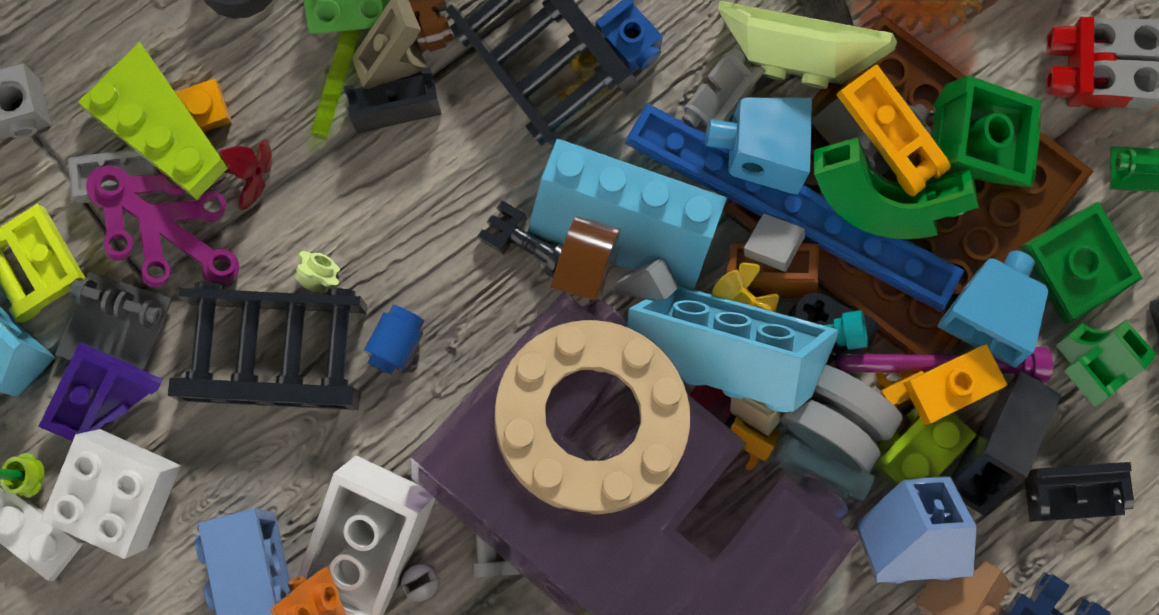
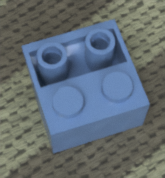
[856,477,977,584]

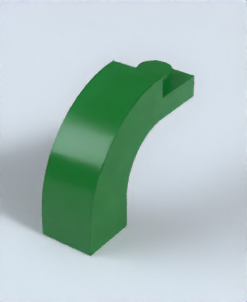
[814,137,979,239]

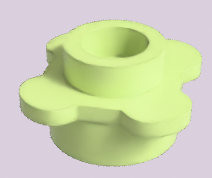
[295,251,340,293]

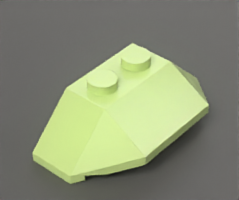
[718,1,897,89]

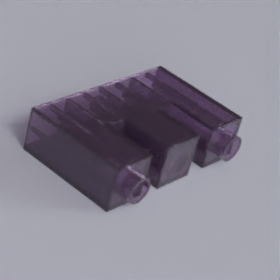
[411,291,860,615]

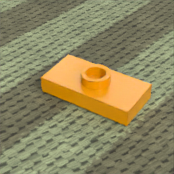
[903,344,1007,425]

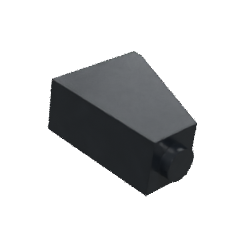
[951,371,1061,516]

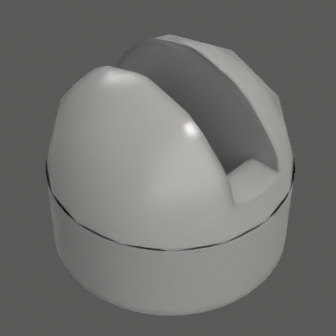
[401,564,439,602]

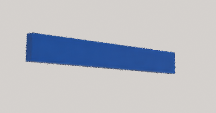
[625,103,964,312]

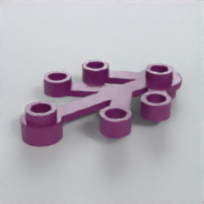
[86,166,239,288]

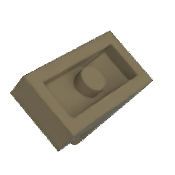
[352,0,427,89]

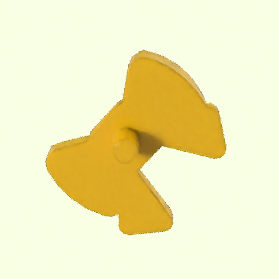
[712,263,779,312]

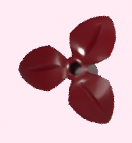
[218,139,272,210]

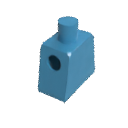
[705,98,812,195]
[937,251,1048,368]

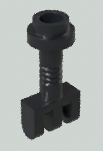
[477,200,564,278]

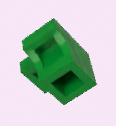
[1056,320,1157,407]

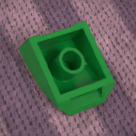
[931,75,1041,187]

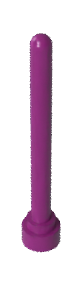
[835,347,1053,383]

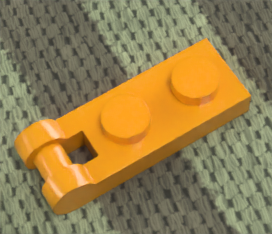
[836,64,950,196]

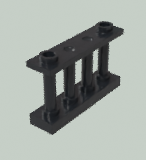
[445,0,640,147]
[168,282,367,411]

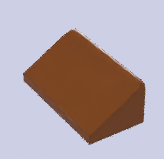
[727,242,819,298]

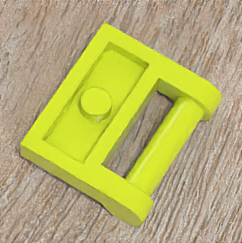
[0,204,85,323]

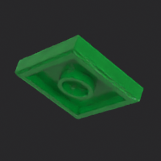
[1020,201,1143,324]

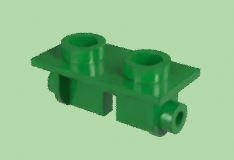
[1110,146,1159,192]

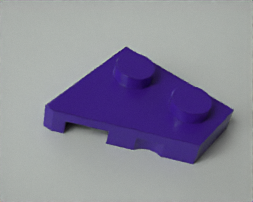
[38,342,163,441]

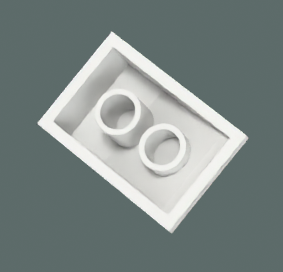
[297,456,437,615]

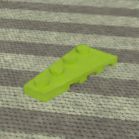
[78,41,228,200]

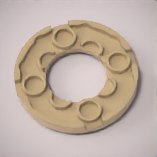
[494,320,690,514]

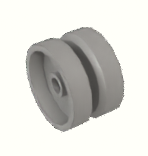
[780,365,903,475]

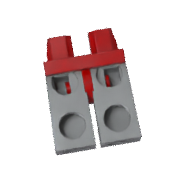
[1046,16,1159,115]

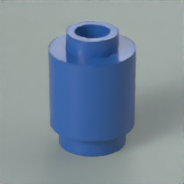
[363,304,425,375]

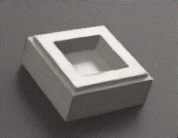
[744,213,805,272]

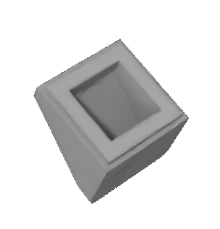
[612,258,678,300]

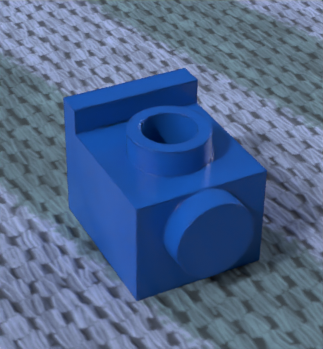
[595,0,663,73]

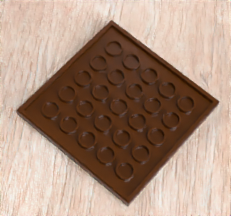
[722,14,1094,355]

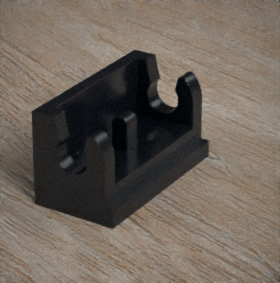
[344,67,442,133]
[1024,462,1134,522]

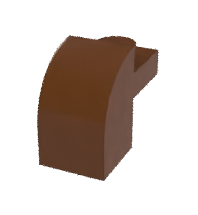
[551,216,621,301]

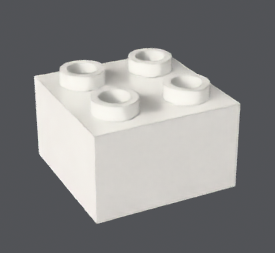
[41,429,181,559]

